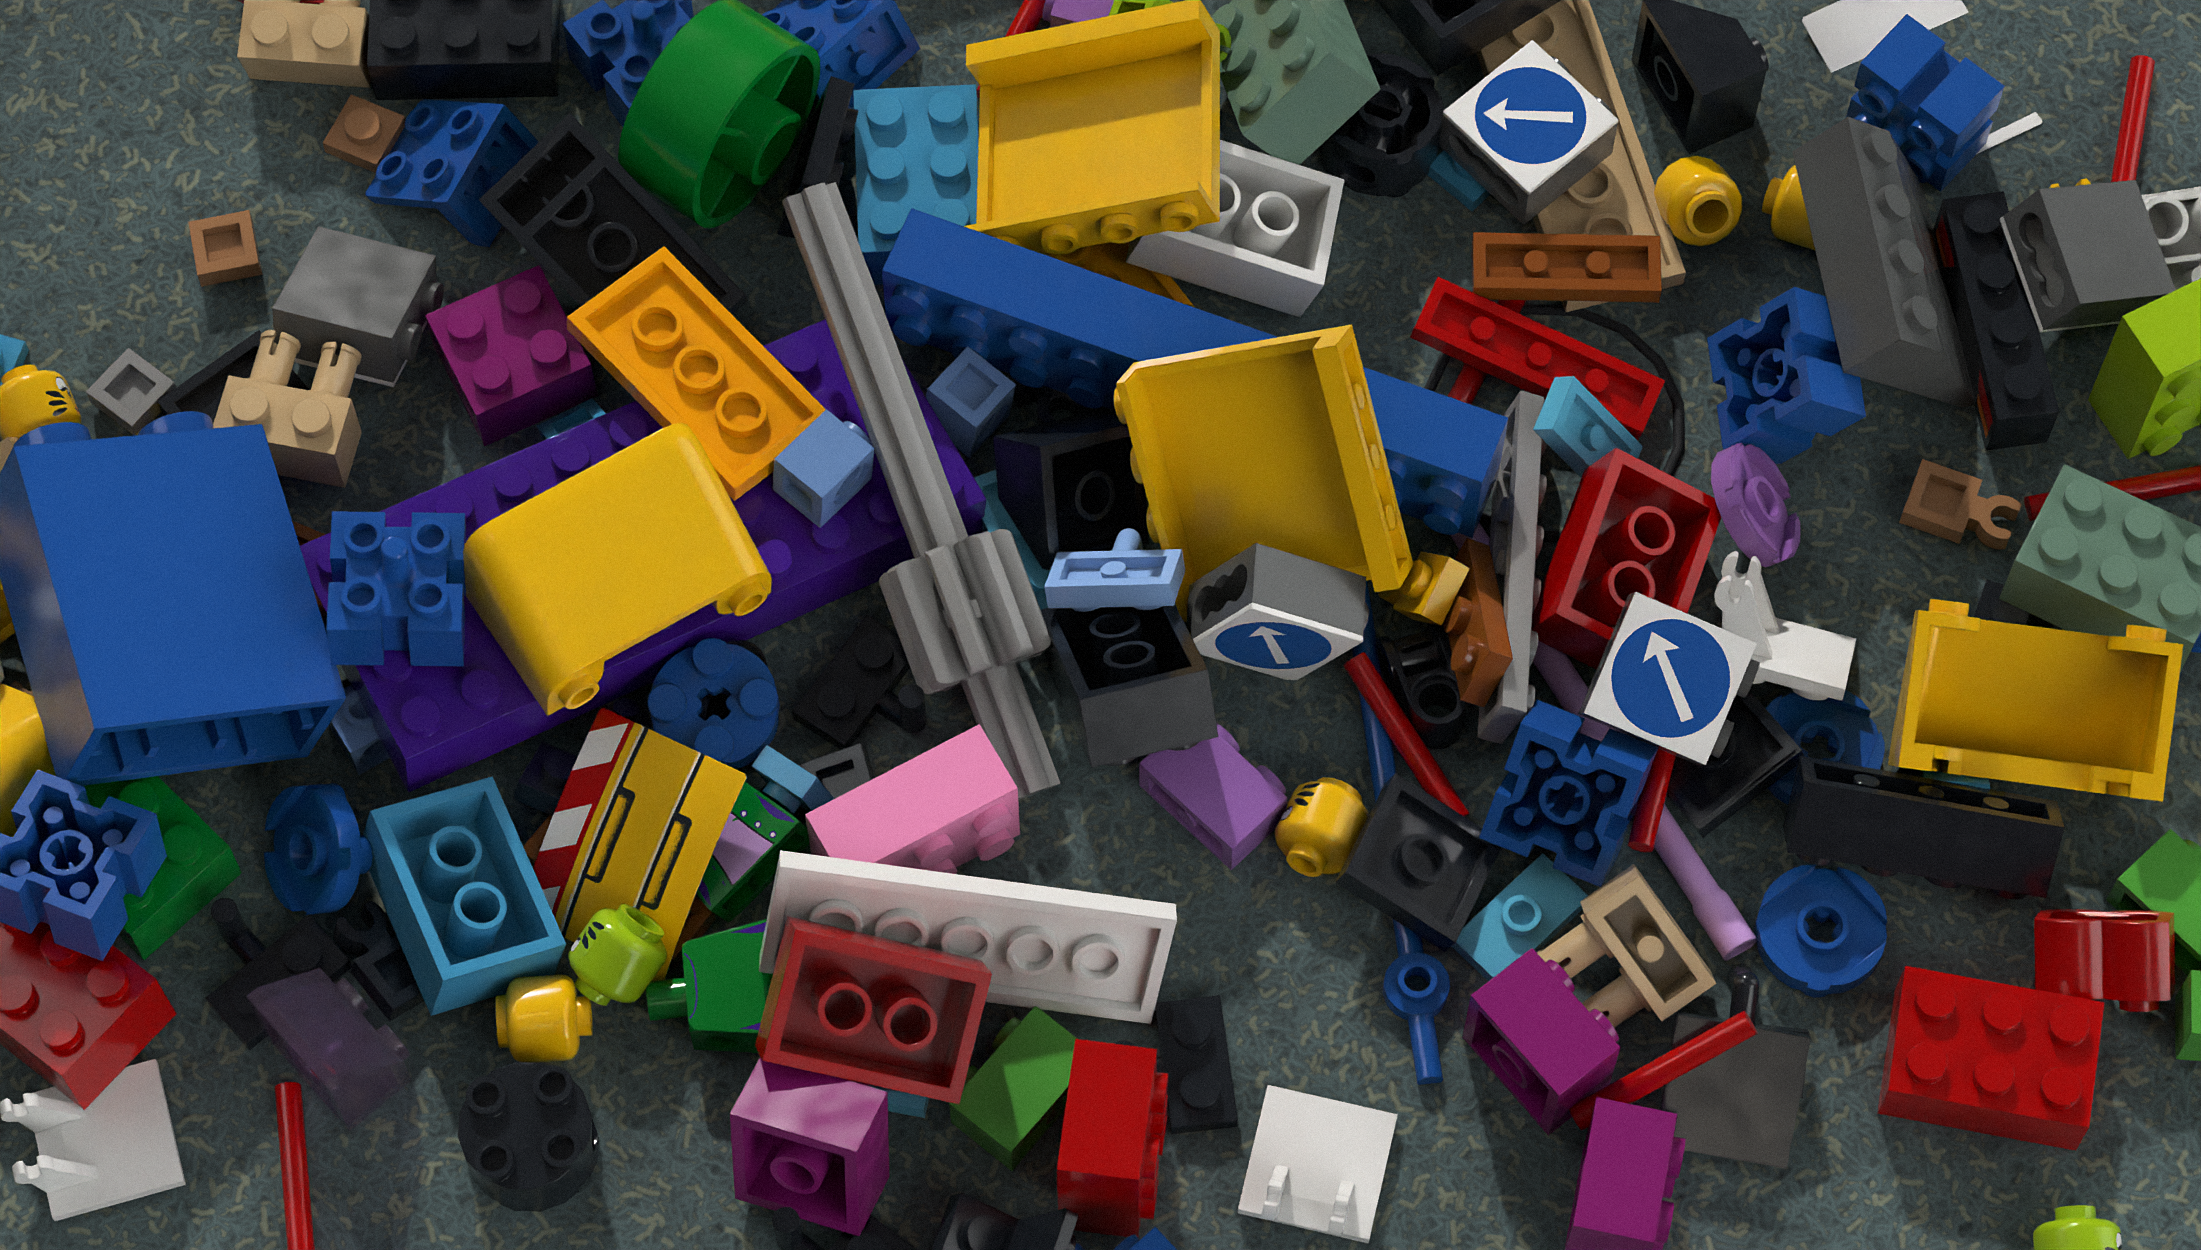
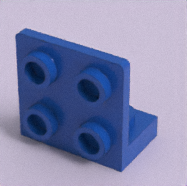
[762,0,921,108]
[365,99,539,247]

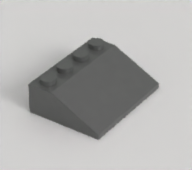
[1792,117,1975,407]

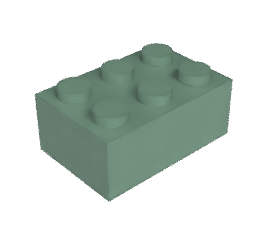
[1212,0,1380,165]
[1999,464,2201,672]

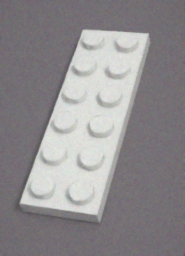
[759,850,1177,1024]

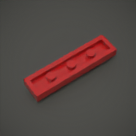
[1410,277,1665,441]

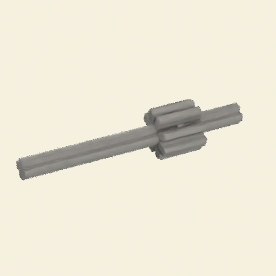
[782,182,1060,800]

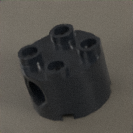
[1319,53,1444,198]
[458,1062,599,1212]

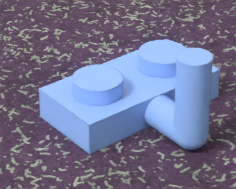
[1044,528,1186,612]

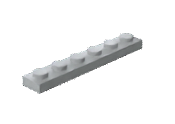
[1477,391,1547,744]

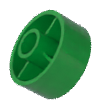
[618,0,821,228]

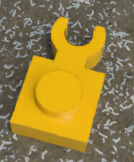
[1378,551,1470,626]

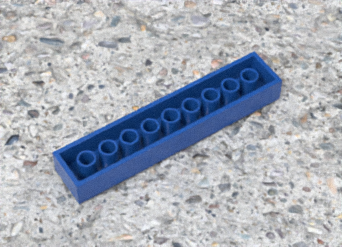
[882,208,1508,538]

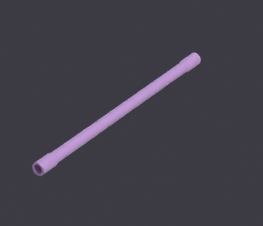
[1450,523,1758,961]

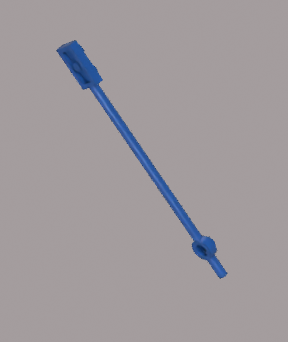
[1352,581,1450,1085]

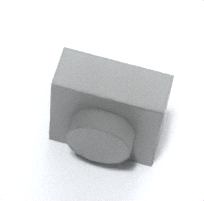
[86,348,176,435]

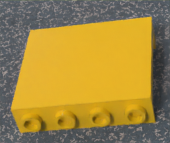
[964,0,1220,254]
[1114,324,1414,622]

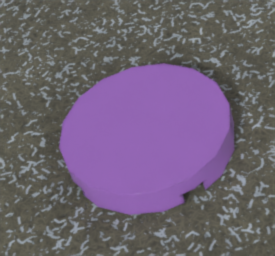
[1711,443,1800,568]

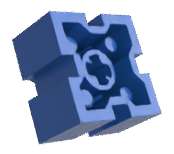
[562,0,694,127]
[1846,14,2005,192]
[1707,287,1866,464]
[326,511,467,666]
[1479,700,1658,887]
[0,769,167,961]

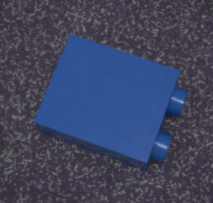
[0,411,346,786]

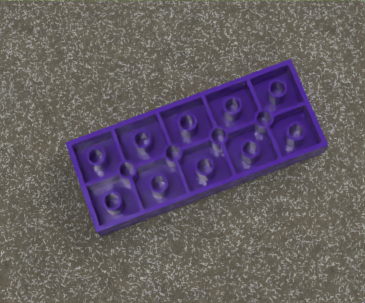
[300,319,987,793]

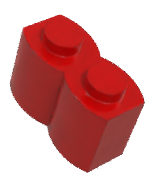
[2034,909,2175,1012]

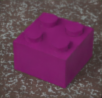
[425,265,598,446]
[1462,948,1620,1136]
[730,1057,890,1236]
[1564,1097,1686,1250]

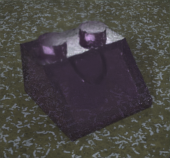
[247,968,411,1132]

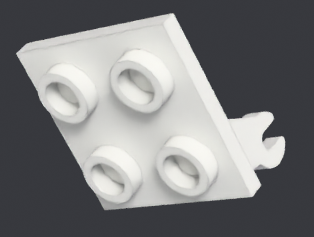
[1714,551,1856,701]
[0,1059,186,1221]
[1238,1085,1398,1243]

